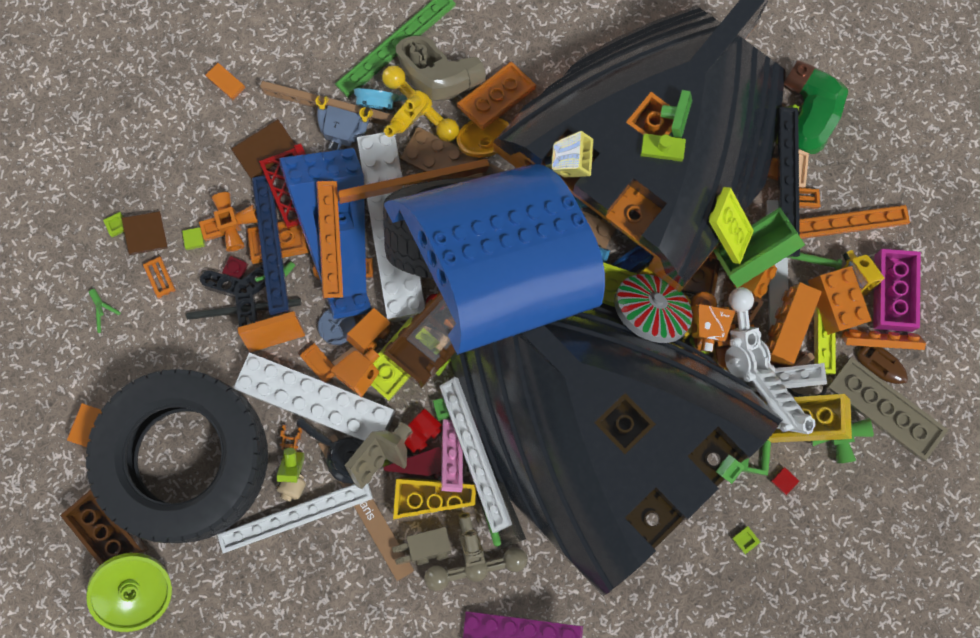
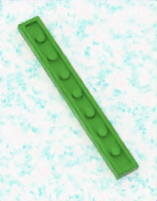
[335,0,456,98]

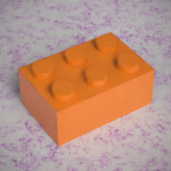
[808,266,872,335]

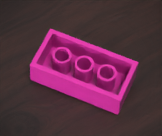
[873,249,921,332]

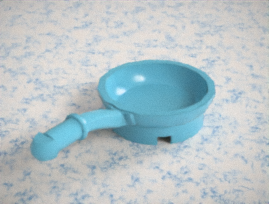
[354,88,422,110]

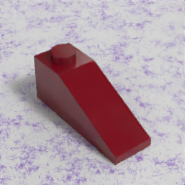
[383,447,442,479]

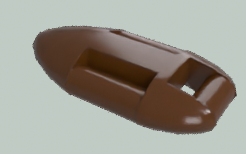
[857,346,908,384]

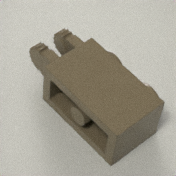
[392,527,451,565]

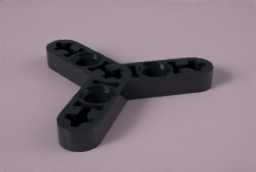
[200,264,266,327]

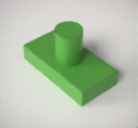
[661,90,692,138]

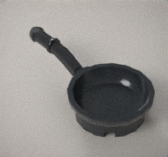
[296,419,363,484]

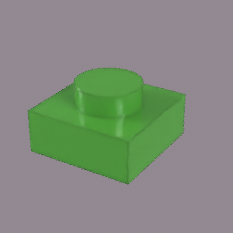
[433,398,451,421]
[716,455,745,484]

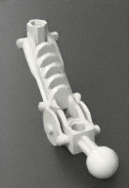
[725,287,815,434]

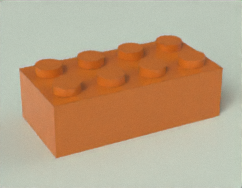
[765,282,822,368]

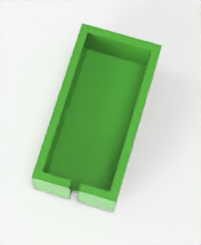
[713,208,805,288]

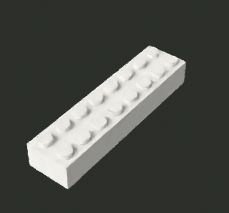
[233,353,395,441]

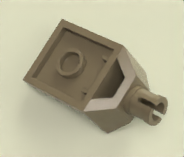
[345,422,413,489]

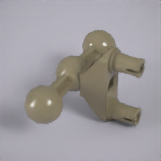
[424,512,528,591]

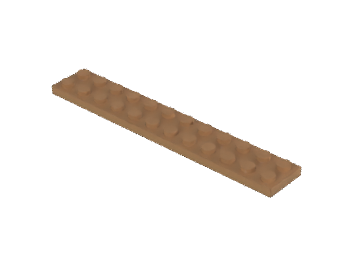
[400,127,616,249]

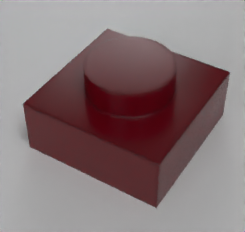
[222,256,249,279]

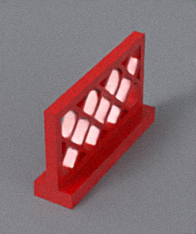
[259,143,305,229]

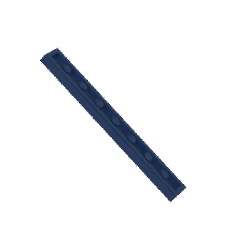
[252,175,290,316]

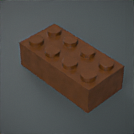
[60,489,149,565]

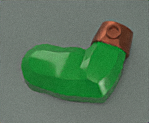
[784,60,848,154]

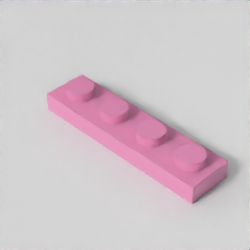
[441,419,463,492]

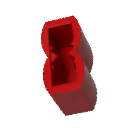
[404,409,442,453]

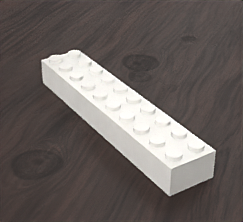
[357,133,425,323]

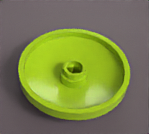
[86,553,172,632]

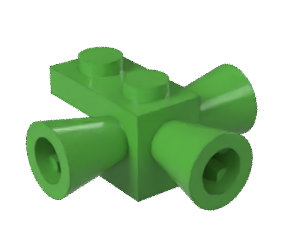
[811,418,874,463]

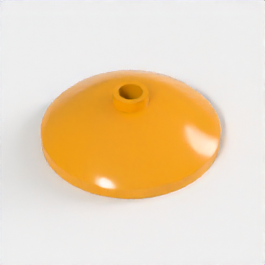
[457,118,509,158]

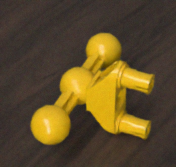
[382,66,459,142]

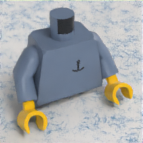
[315,95,373,151]

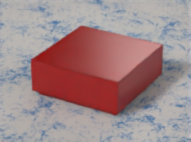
[770,467,799,496]

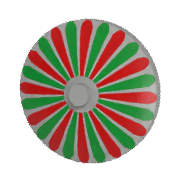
[614,274,692,343]

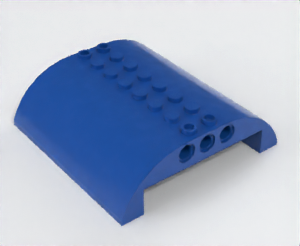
[384,164,605,355]

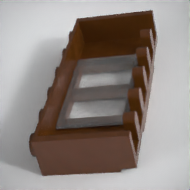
[384,290,456,388]

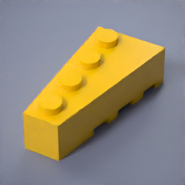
[393,477,477,519]

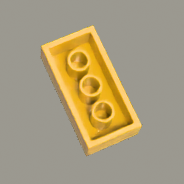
[764,394,852,443]

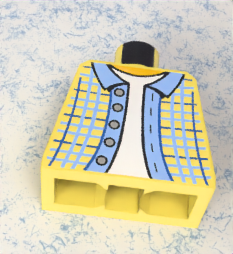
[545,131,593,177]

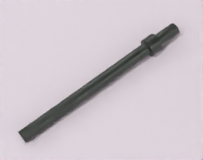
[186,298,302,320]

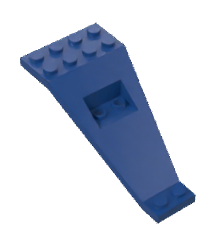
[280,148,372,319]

